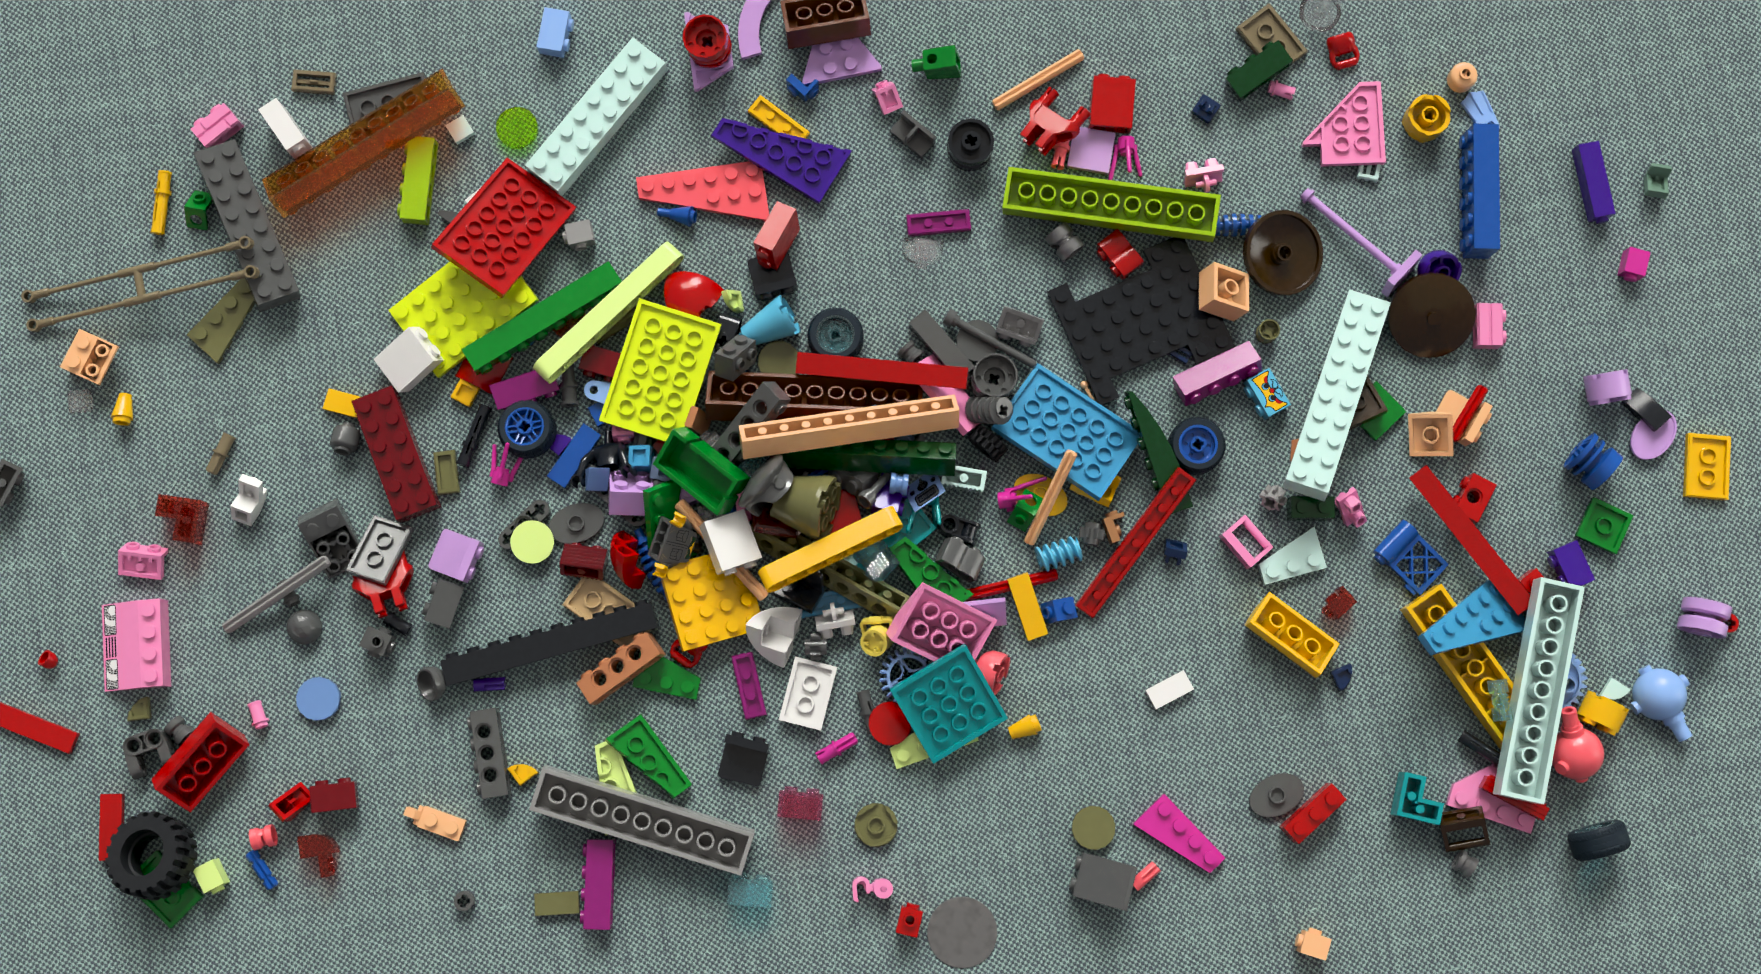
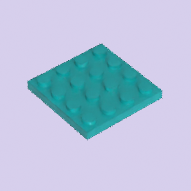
[889,644,1008,764]

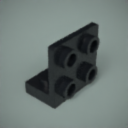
[774,570,824,614]

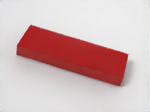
[99,794,125,861]

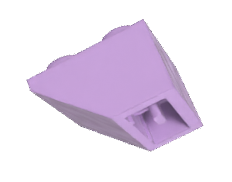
[608,470,653,516]

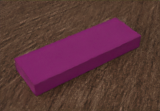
[906,209,971,237]
[731,652,767,720]

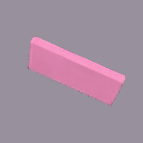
[918,354,981,436]

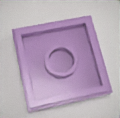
[1067,127,1115,175]

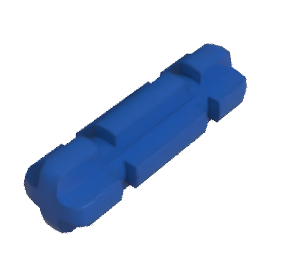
[246,850,278,890]

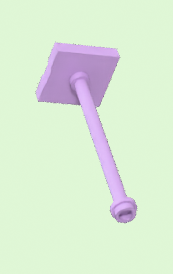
[1300,188,1422,298]

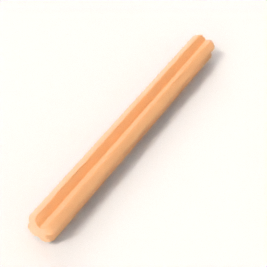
[675,499,769,601]

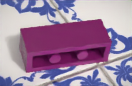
[489,370,560,410]

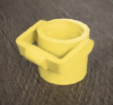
[860,615,894,657]

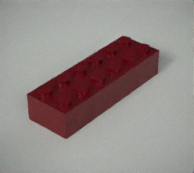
[351,385,441,523]

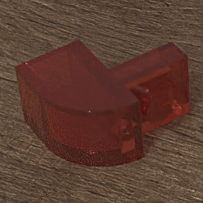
[297,834,341,878]

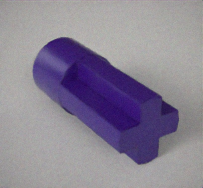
[473,677,506,692]

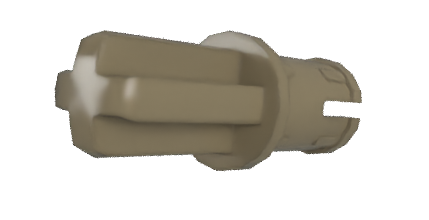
[206,432,236,475]

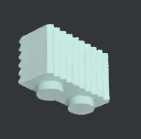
[941,466,987,494]

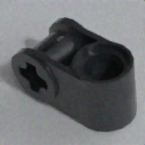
[714,313,742,352]
[938,514,981,546]

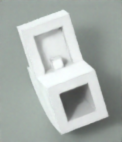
[231,474,267,526]

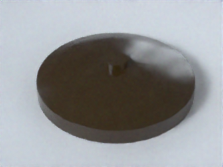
[1243,210,1323,296]
[1387,273,1476,358]

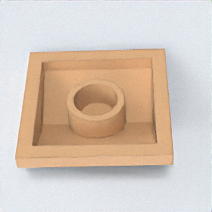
[1408,411,1454,456]

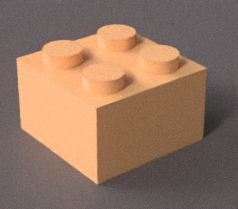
[1199,262,1249,321]

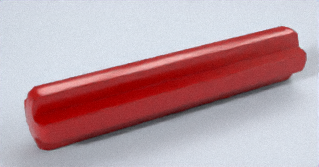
[1453,385,1488,442]

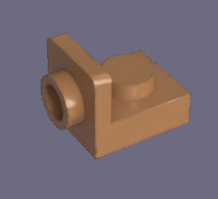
[1101,510,1125,545]

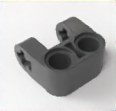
[123,729,176,780]

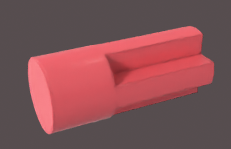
[1133,862,1161,891]

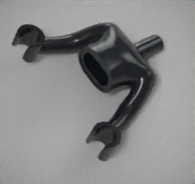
[570,431,637,489]

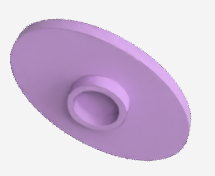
[1630,411,1677,460]

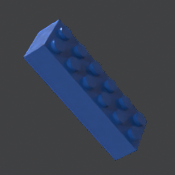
[1459,123,1500,259]

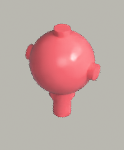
[1552,706,1604,783]

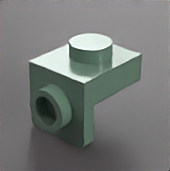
[1644,163,1672,199]

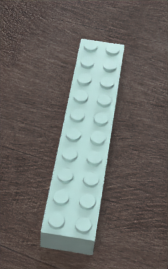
[1283,289,1391,502]
[1493,577,1585,804]

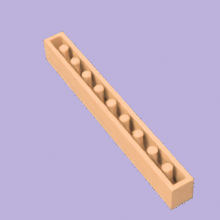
[739,394,959,459]

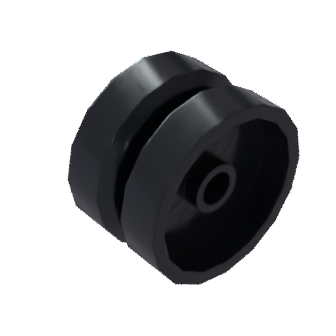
[947,118,994,172]

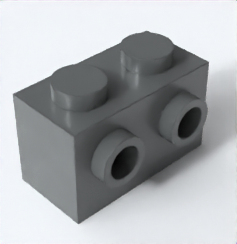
[715,334,757,381]
[0,459,25,508]
[421,578,464,629]

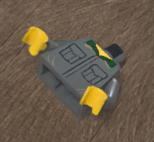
[647,511,702,578]

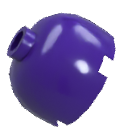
[1417,250,1462,281]

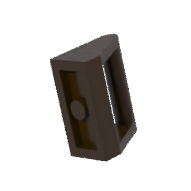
[1440,806,1491,852]

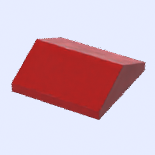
[455,357,513,395]

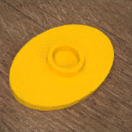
[1014,474,1067,517]

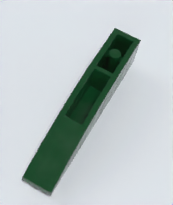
[1123,391,1193,514]

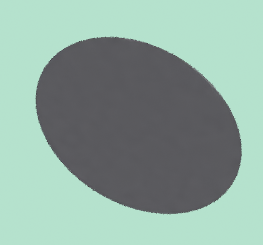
[927,897,997,968]

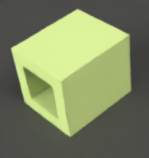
[193,858,230,895]

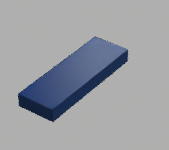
[547,423,602,489]

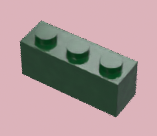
[1226,40,1293,102]

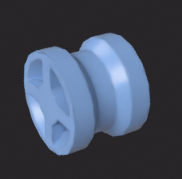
[889,472,909,496]

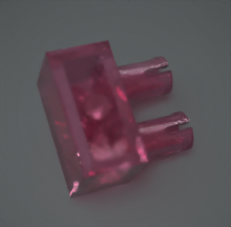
[777,786,824,821]

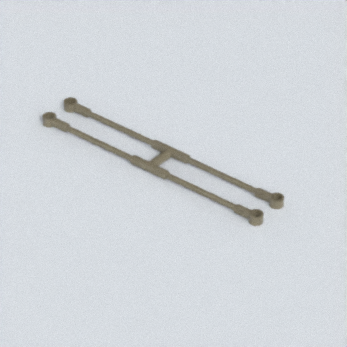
[21,236,260,332]

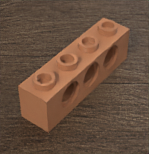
[576,632,666,705]

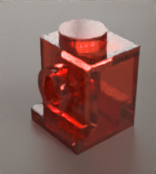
[1321,586,1357,620]

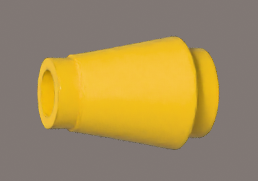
[111,393,133,426]
[1008,714,1042,739]

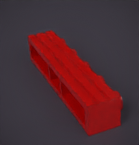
[1478,775,1550,821]

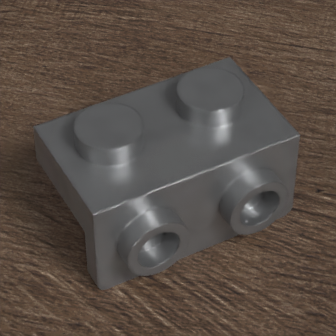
[995,305,1045,347]

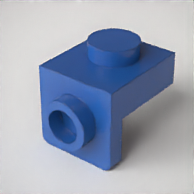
[786,74,819,102]
[1041,596,1078,625]

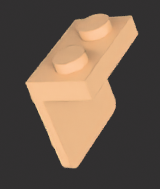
[1436,390,1493,446]

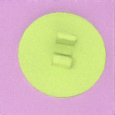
[510,520,554,564]

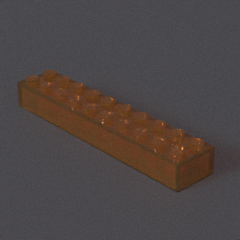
[262,68,465,218]

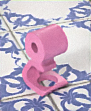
[852,876,893,902]

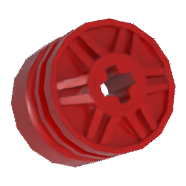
[682,14,732,68]

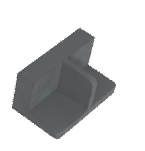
[890,110,936,159]

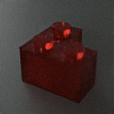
[155,494,209,546]

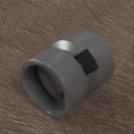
[1045,222,1085,262]

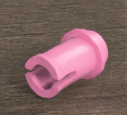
[1267,80,1296,100]
[247,700,269,730]

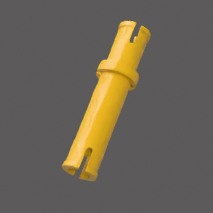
[150,170,172,235]

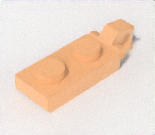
[403,805,467,841]

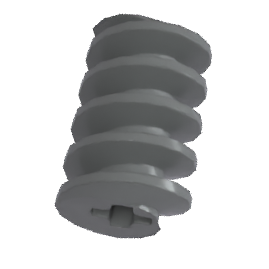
[965,396,1013,425]

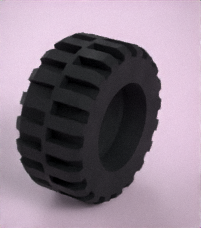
[105,811,198,901]

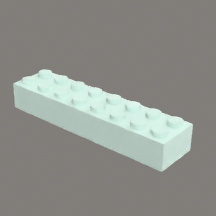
[525,37,668,196]

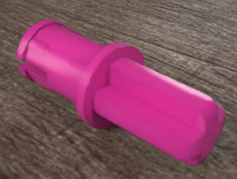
[815,733,858,764]

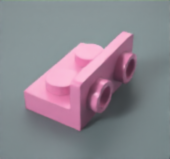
[118,542,168,580]

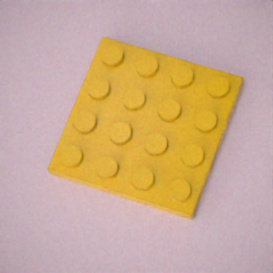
[661,554,761,652]

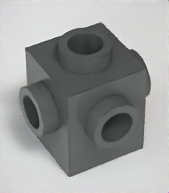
[359,626,397,659]

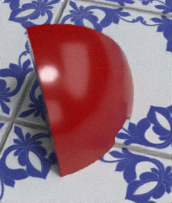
[664,271,724,317]
[610,530,646,589]

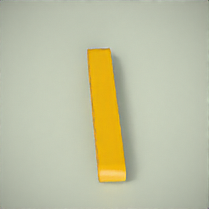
[758,506,903,593]

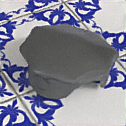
[738,454,793,517]

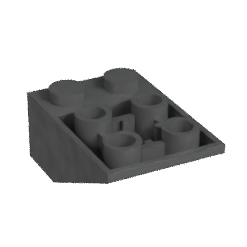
[297,498,360,579]

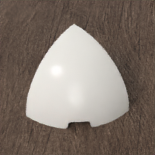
[746,607,802,668]

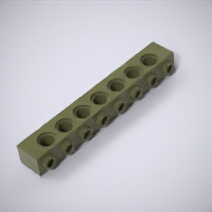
[751,513,910,618]

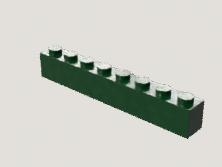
[781,440,956,476]

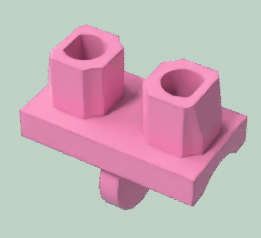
[1184,158,1224,193]
[1335,487,1367,528]

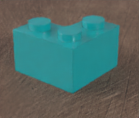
[1390,772,1444,825]

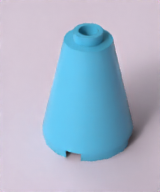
[739,295,801,345]

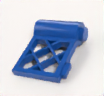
[1373,520,1449,595]

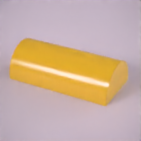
[1245,592,1340,678]

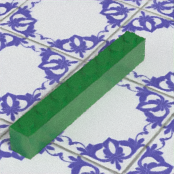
[461,261,622,375]

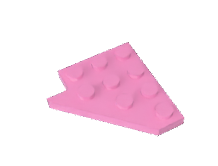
[1302,81,1386,167]
[1445,764,1536,834]

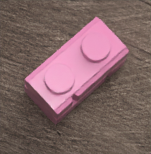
[191,103,244,148]
[1473,303,1507,349]

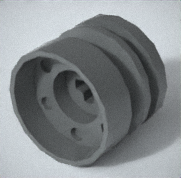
[971,353,1018,398]

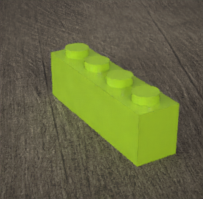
[397,136,438,225]

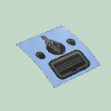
[907,475,946,512]

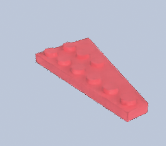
[636,161,769,221]

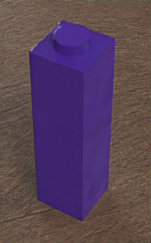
[1572,141,1616,224]

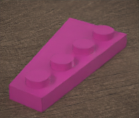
[1133,794,1225,873]

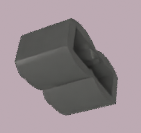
[935,536,986,582]

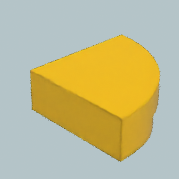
[507,764,539,786]

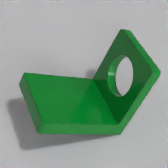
[184,190,212,230]
[1007,489,1043,532]

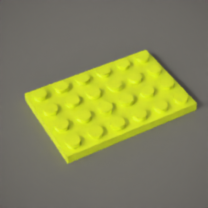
[388,262,539,378]
[599,298,722,442]

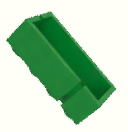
[653,426,751,516]

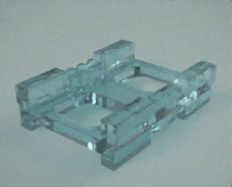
[1487,679,1513,721]

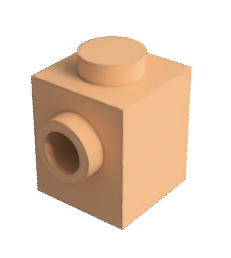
[1295,927,1332,961]

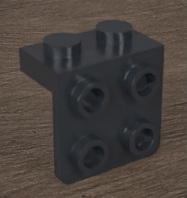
[748,252,798,301]
[718,731,770,786]

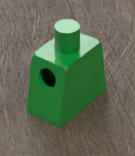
[912,45,961,79]

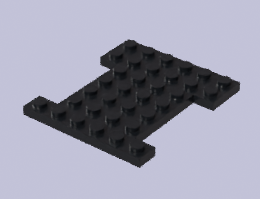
[1047,237,1235,406]

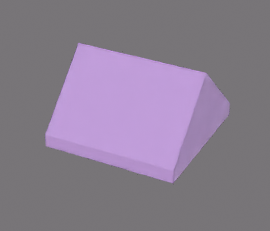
[963,597,1007,626]

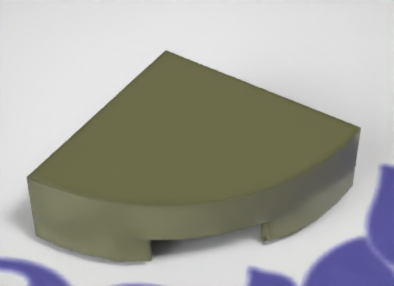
[127,697,152,722]

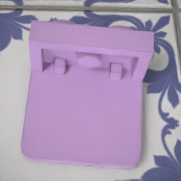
[428,529,484,583]

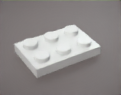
[779,656,837,731]

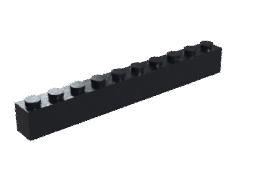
[440,599,660,686]

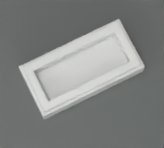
[1145,670,1194,710]

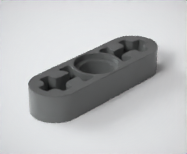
[498,500,551,550]

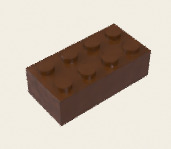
[780,0,871,49]

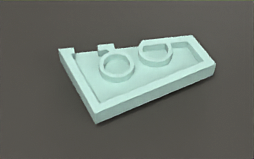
[1258,526,1327,585]

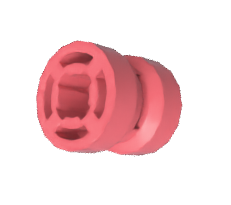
[249,824,278,851]

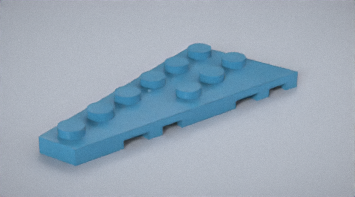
[1417,579,1526,656]

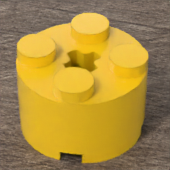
[1402,94,1451,143]
[1577,690,1629,736]

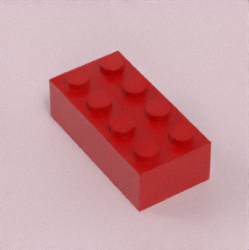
[151,712,250,812]

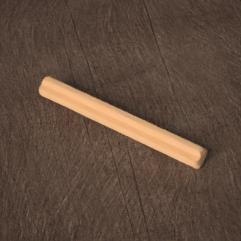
[992,49,1084,110]
[1024,449,1077,546]

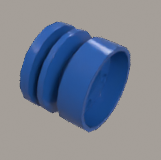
[1563,433,1623,490]

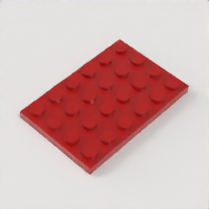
[431,157,576,298]

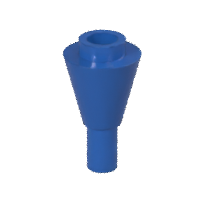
[657,206,697,227]

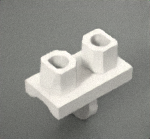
[815,602,856,639]

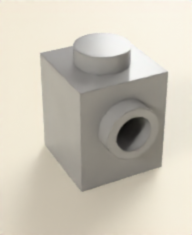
[562,219,596,251]

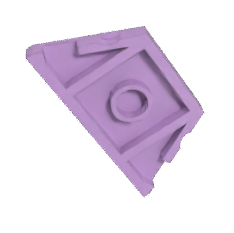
[684,12,734,92]
[802,38,882,86]

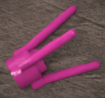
[1108,136,1142,180]
[490,442,524,487]
[997,476,1047,512]

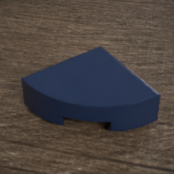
[1330,663,1352,692]

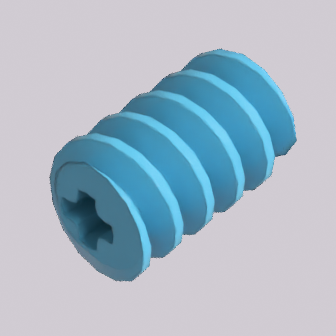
[1034,536,1082,572]

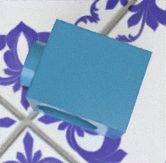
[628,445,656,473]

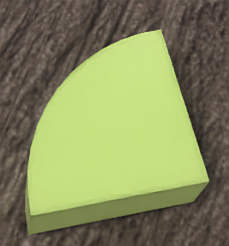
[721,290,744,313]

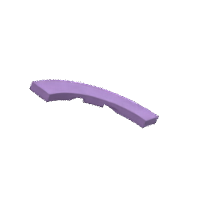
[738,0,771,60]

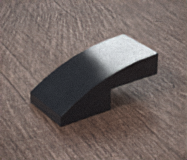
[1621,387,1672,432]

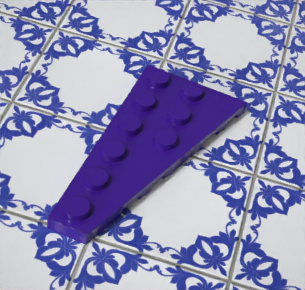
[711,118,852,204]

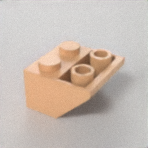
[60,329,119,385]

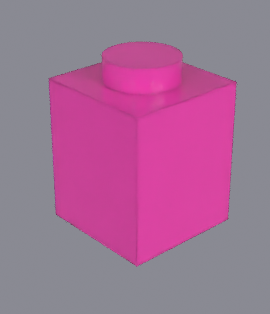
[1617,247,1651,282]

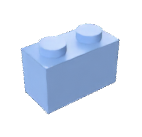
[536,7,574,58]

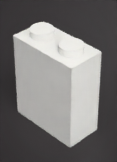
[258,98,315,162]
[374,327,444,393]
[699,509,762,576]

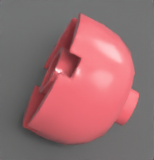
[975,650,1010,695]

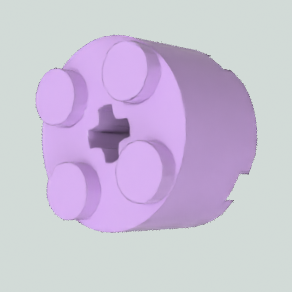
[1583,369,1632,406]

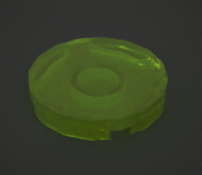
[496,107,539,149]

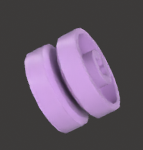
[1677,597,1732,639]

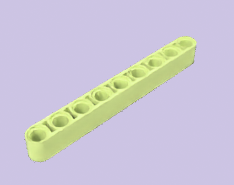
[533,242,684,384]

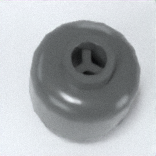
[330,422,361,456]

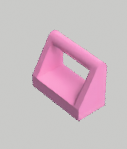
[1219,515,1273,569]

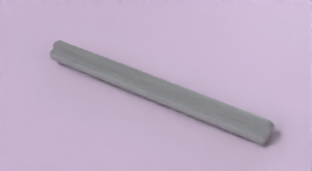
[222,556,331,633]

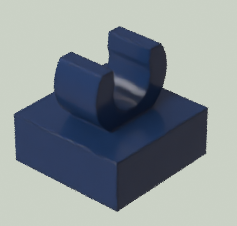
[1191,94,1221,124]
[1164,538,1188,565]

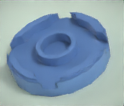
[296,677,341,721]

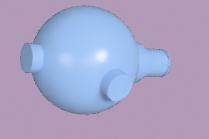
[1630,665,1692,742]

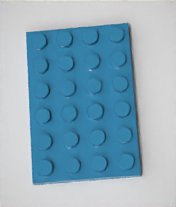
[991,363,1139,501]

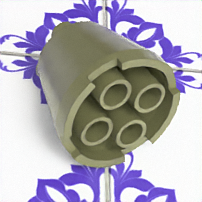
[770,475,841,540]

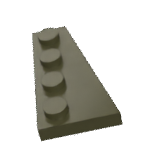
[187,278,255,364]

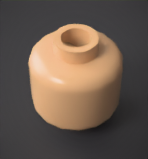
[1447,62,1478,93]

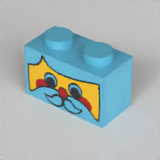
[1243,368,1291,420]

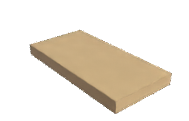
[562,578,651,653]

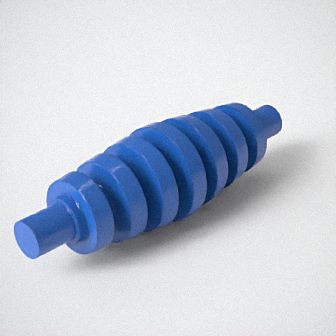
[1215,213,1261,237]
[634,528,668,603]

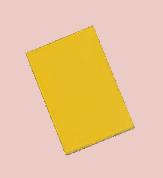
[1683,433,1731,501]

